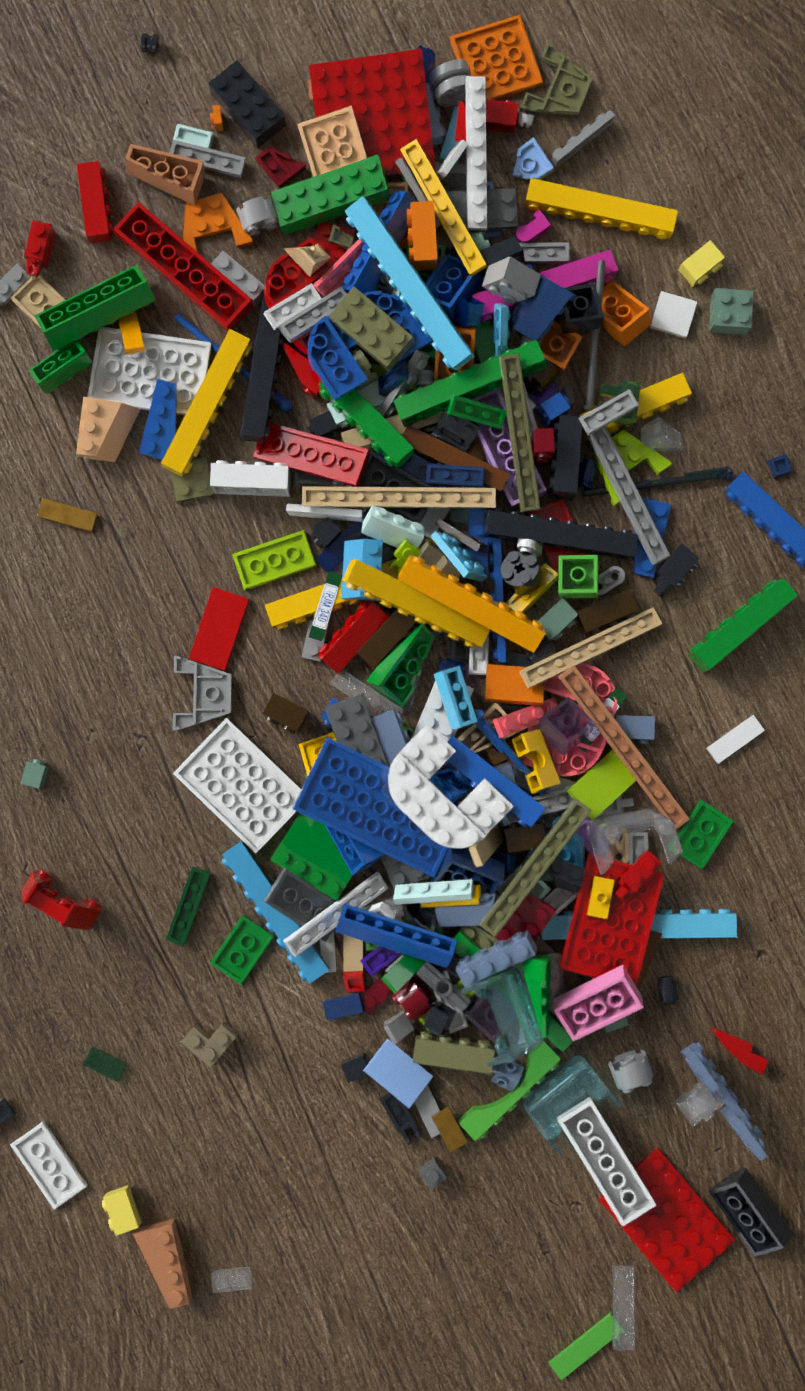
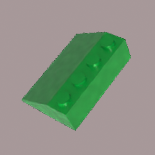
[271,813,352,901]

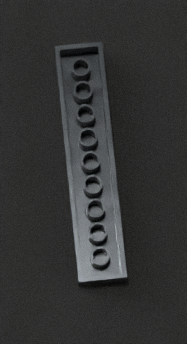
[325,692,431,890]

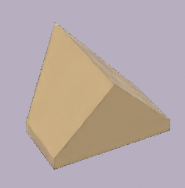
[283,244,331,277]

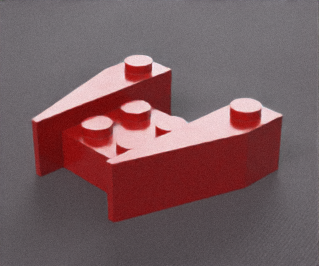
[21,869,103,931]

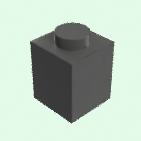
[419,1156,447,1190]

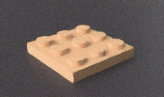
[297,106,367,177]

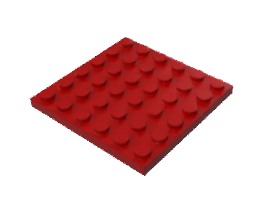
[309,49,436,176]

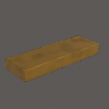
[37,498,98,532]

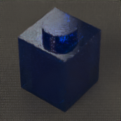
[453,296,485,328]

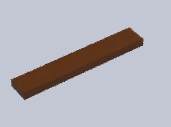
[402,425,510,493]

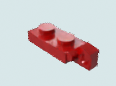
[614,849,662,898]

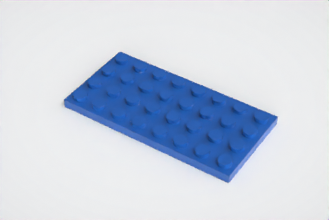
[292,737,460,877]

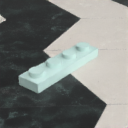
[393,879,474,905]

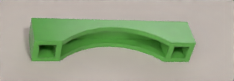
[459,1039,561,1141]

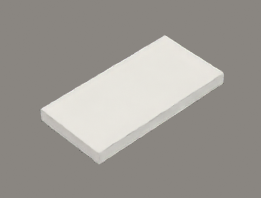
[11,1121,88,1210]

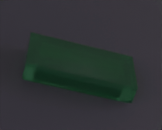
[83,1046,128,1082]

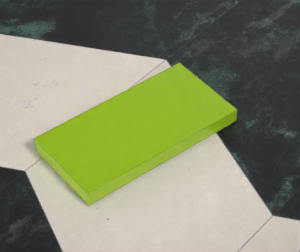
[232,530,316,591]
[567,749,636,820]

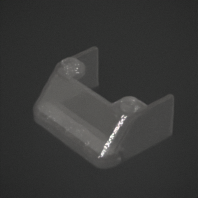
[587,809,683,875]

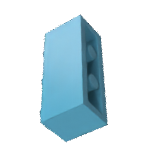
[434,666,477,730]

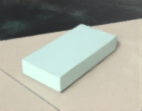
[173,124,214,149]

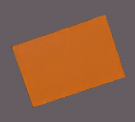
[485,664,544,706]

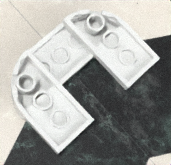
[388,724,514,848]

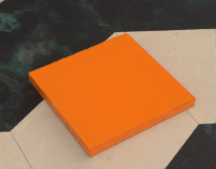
[450,15,544,100]

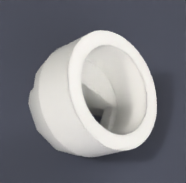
[518,113,534,128]

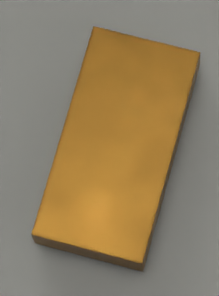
[431,1107,468,1152]

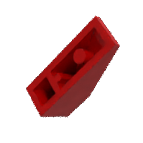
[283,343,321,399]

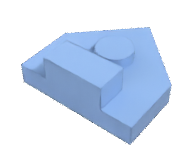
[513,138,555,180]

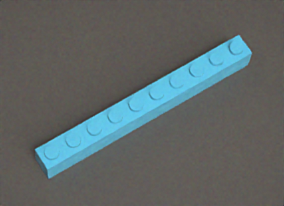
[345,196,475,370]
[540,909,737,940]

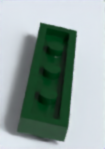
[166,866,211,946]

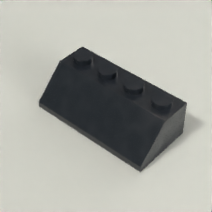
[708,1168,793,1256]

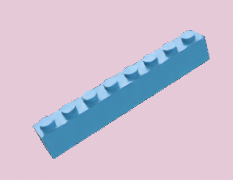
[222,841,330,983]

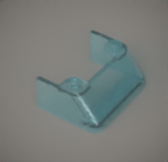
[461,968,543,1066]
[522,1055,621,1155]

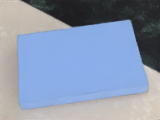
[363,1039,433,1108]

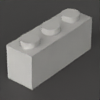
[211,251,264,308]

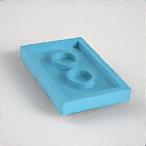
[431,531,487,582]

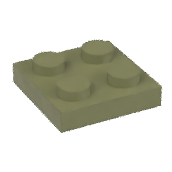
[170,457,215,503]

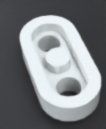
[517,539,542,558]

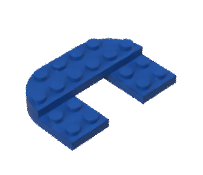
[308,291,432,401]

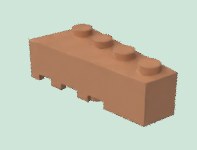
[125,144,205,206]
[133,1219,192,1309]

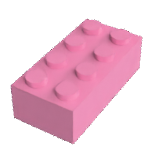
[553,965,643,1041]

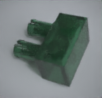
[598,380,641,426]

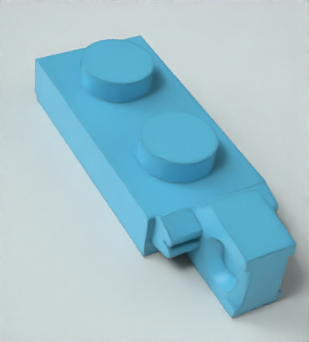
[493,303,510,357]

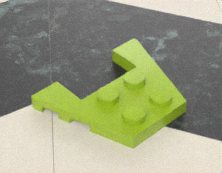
[593,429,672,506]

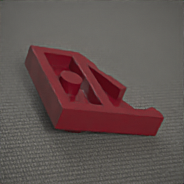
[255,147,307,189]

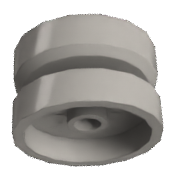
[429,59,471,106]

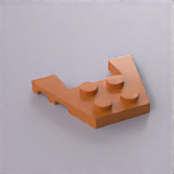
[183,193,253,252]

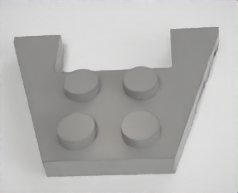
[173,656,232,731]

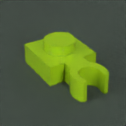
[388,539,421,574]

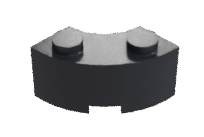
[398,903,437,932]

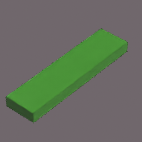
[549,1313,623,1380]

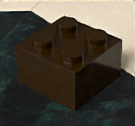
[262,693,310,734]
[502,820,546,853]

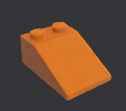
[601,281,652,347]

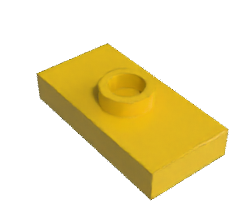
[587,876,614,919]

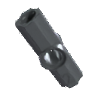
[416,961,471,1013]

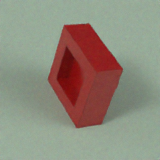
[343,971,366,993]

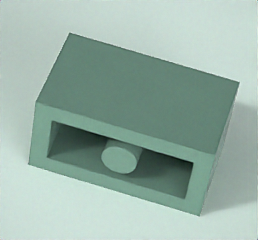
[539,598,578,642]

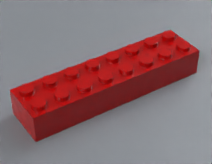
[113,202,254,333]

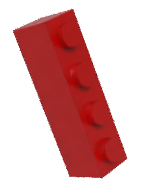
[76,161,114,243]
[317,600,389,674]

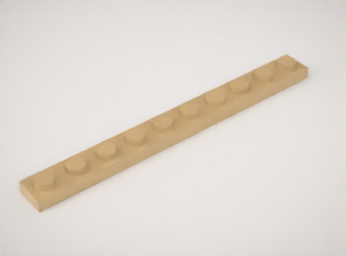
[302,487,496,508]

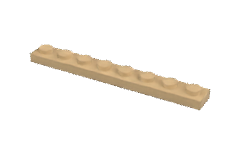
[519,607,662,689]

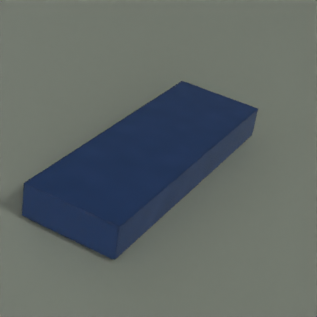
[426,464,486,487]

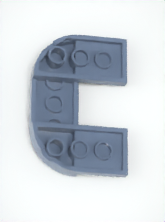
[681,1042,767,1161]

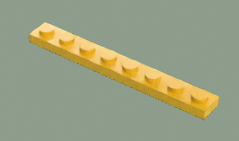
[400,139,488,277]

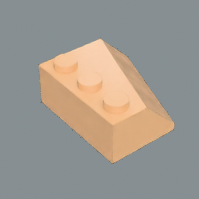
[76,397,141,463]

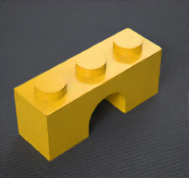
[512,729,561,794]

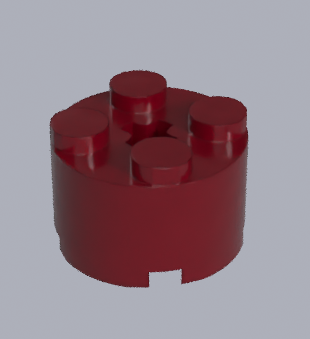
[392,975,437,1021]

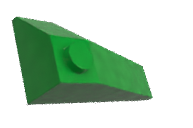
[366,624,435,708]
[521,954,552,1038]

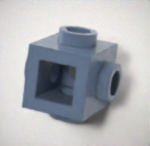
[491,1056,524,1092]

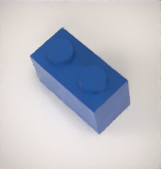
[537,392,570,428]

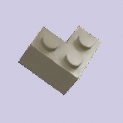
[418,538,461,578]
[181,1022,238,1068]

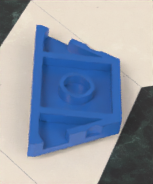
[429,768,475,802]

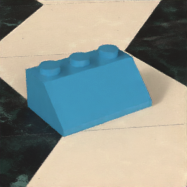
[341,539,383,601]

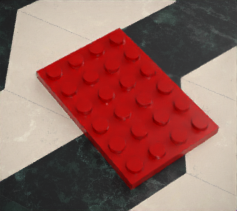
[559,853,665,987]
[598,1148,735,1292]

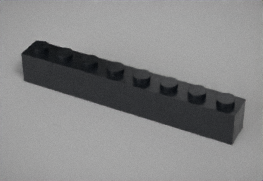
[241,293,284,443]
[482,508,638,560]

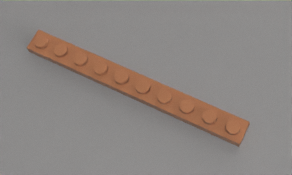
[558,665,690,831]

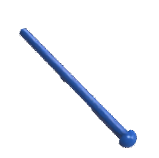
[174,313,292,412]
[474,709,565,817]

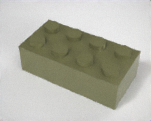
[329,287,415,372]
[413,1031,495,1074]

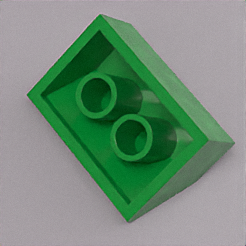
[29,341,93,394]

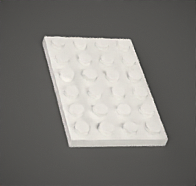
[88,327,211,416]
[173,718,301,853]

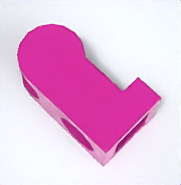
[515,210,551,243]

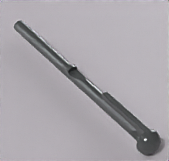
[582,260,606,412]

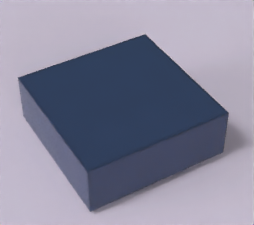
[767,454,793,479]

